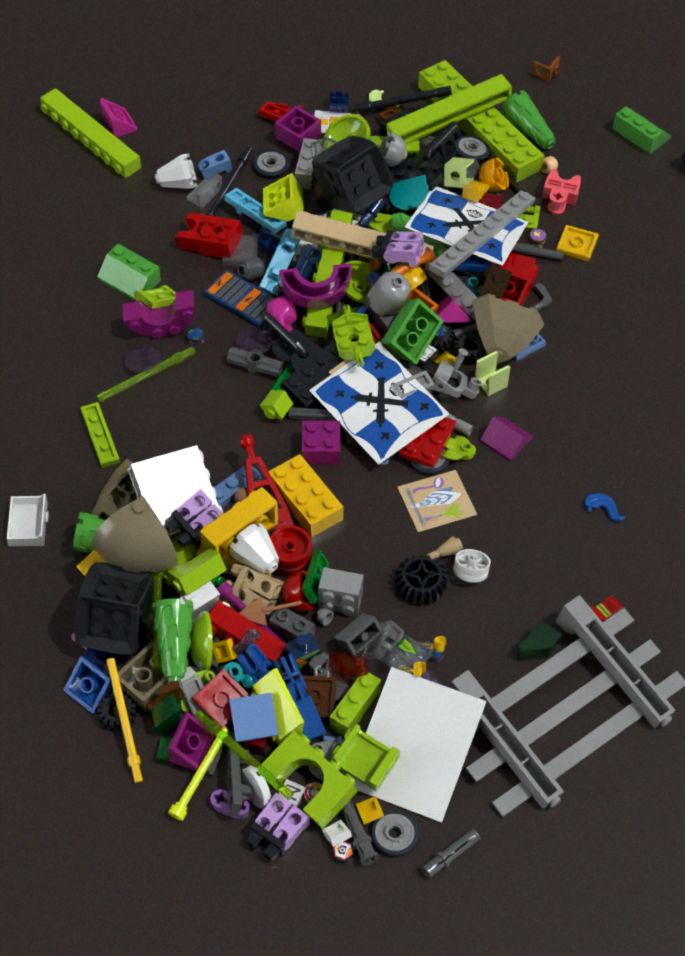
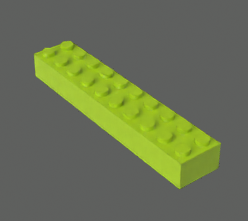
[418,60,545,182]

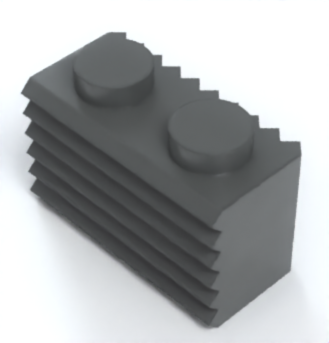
[333,613,383,656]

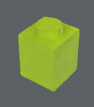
[260,390,293,419]

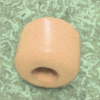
[540,156,558,174]

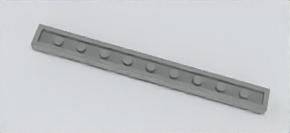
[428,190,536,278]

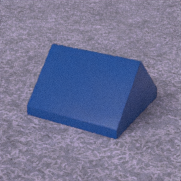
[63,656,113,714]

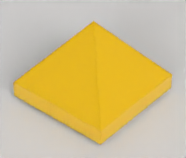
[435,351,456,365]

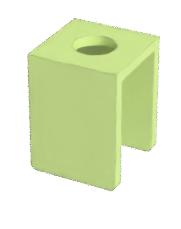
[444,157,474,188]
[475,351,510,396]

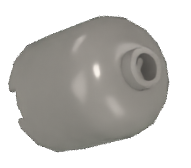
[367,271,410,316]

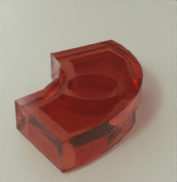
[329,650,368,677]

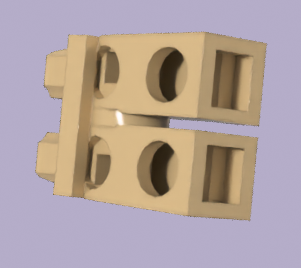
[227,563,284,617]

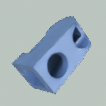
[198,150,233,179]

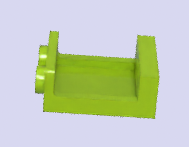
[332,724,400,792]

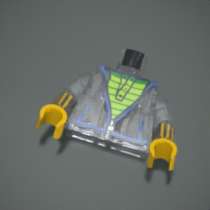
[381,636,446,677]

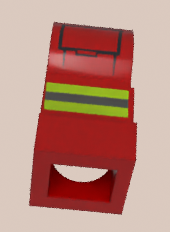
[590,596,624,623]

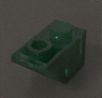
[517,621,562,661]

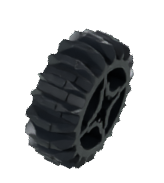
[395,553,449,605]

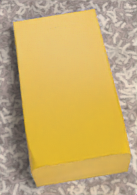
[462,181,490,202]

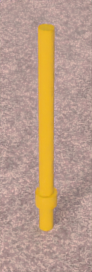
[106,658,143,783]

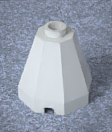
[155,153,197,189]
[230,523,279,574]

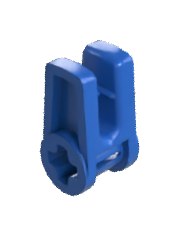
[237,644,275,684]

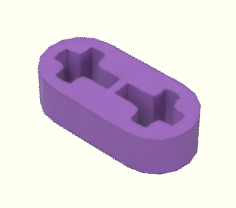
[210,789,250,820]

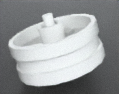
[453,549,491,582]

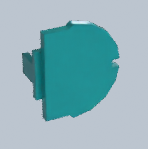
[389,175,429,211]

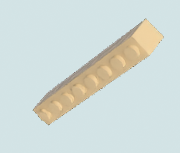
[290,210,434,273]

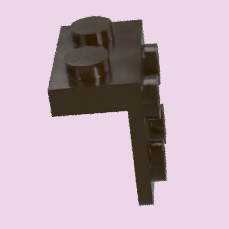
[477,264,513,300]

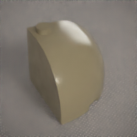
[93,496,178,573]

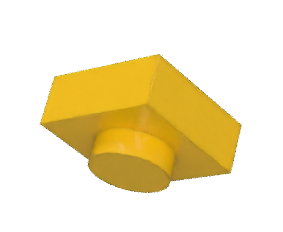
[213,638,237,663]
[356,796,384,824]

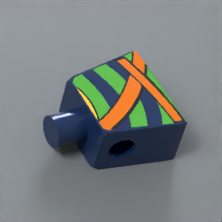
[282,633,322,673]

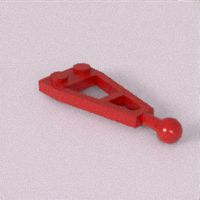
[239,434,293,532]

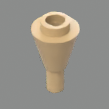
[427,536,463,560]

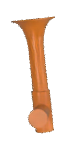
[392,247,436,288]

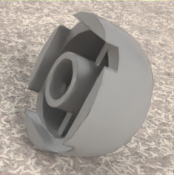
[379,132,407,167]

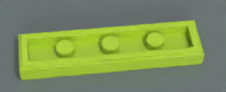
[80,402,120,468]

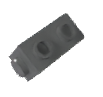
[309,652,351,702]

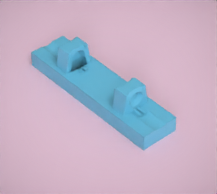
[224,188,287,234]
[258,228,300,296]

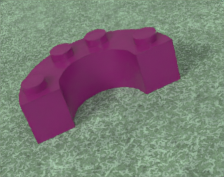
[279,264,352,309]
[122,290,195,338]

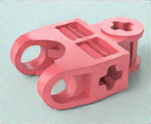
[542,169,581,215]

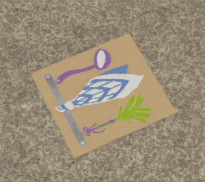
[398,470,477,532]

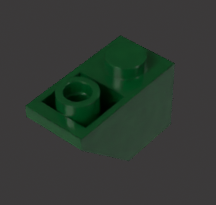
[151,693,183,737]

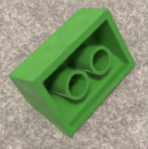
[612,106,671,154]
[97,244,161,301]
[380,298,444,365]

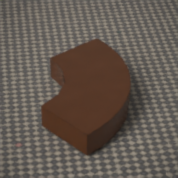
[147,680,183,712]

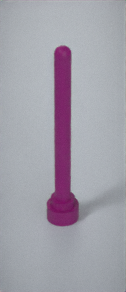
[217,581,285,643]

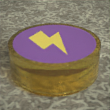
[529,228,547,245]

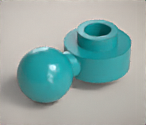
[221,662,258,689]

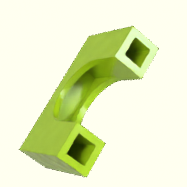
[148,533,227,595]
[258,730,358,829]

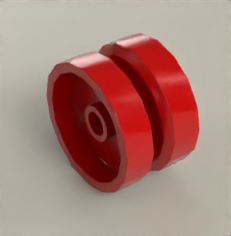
[270,525,312,577]

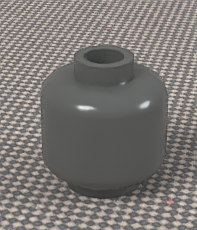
[238,256,265,281]

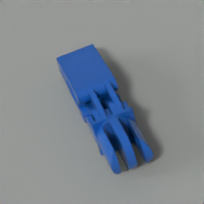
[273,653,327,741]

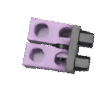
[371,230,425,267]
[164,489,222,548]
[246,793,310,862]

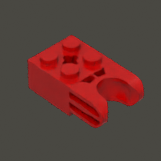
[174,212,243,260]
[500,256,539,306]

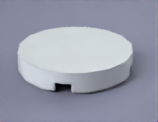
[241,766,271,808]

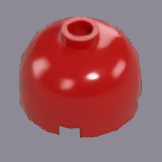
[281,570,318,612]

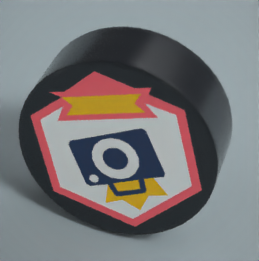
[332,840,354,864]

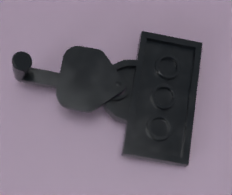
[388,121,462,191]
[263,312,345,408]

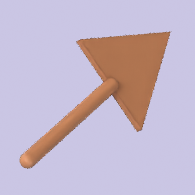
[240,596,302,626]

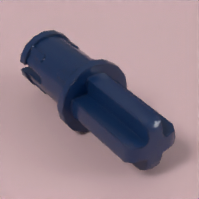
[358,199,385,228]

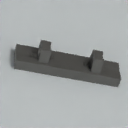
[225,732,252,817]

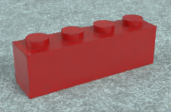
[209,600,286,664]

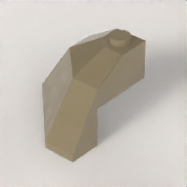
[472,294,544,364]
[91,459,138,520]

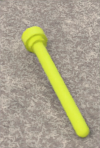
[168,727,229,821]

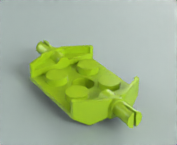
[332,305,376,367]

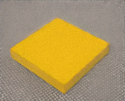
[556,225,599,262]

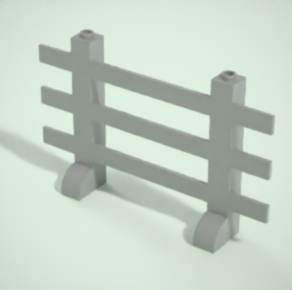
[449,595,685,817]

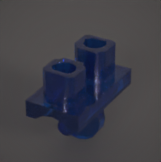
[257,228,288,253]

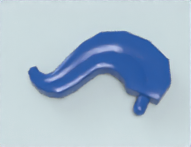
[585,493,625,522]

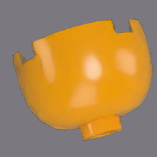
[478,158,509,193]

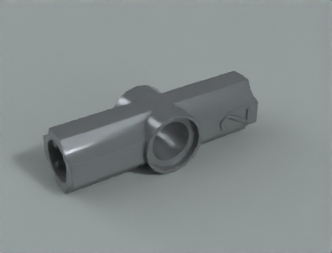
[227,347,284,377]

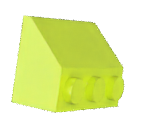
[263,173,304,221]
[250,668,304,746]

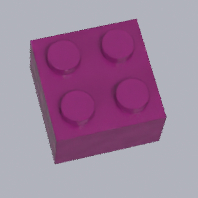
[275,105,321,152]
[302,421,340,465]

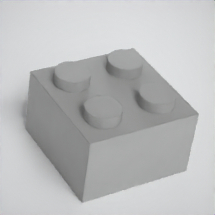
[318,567,363,616]

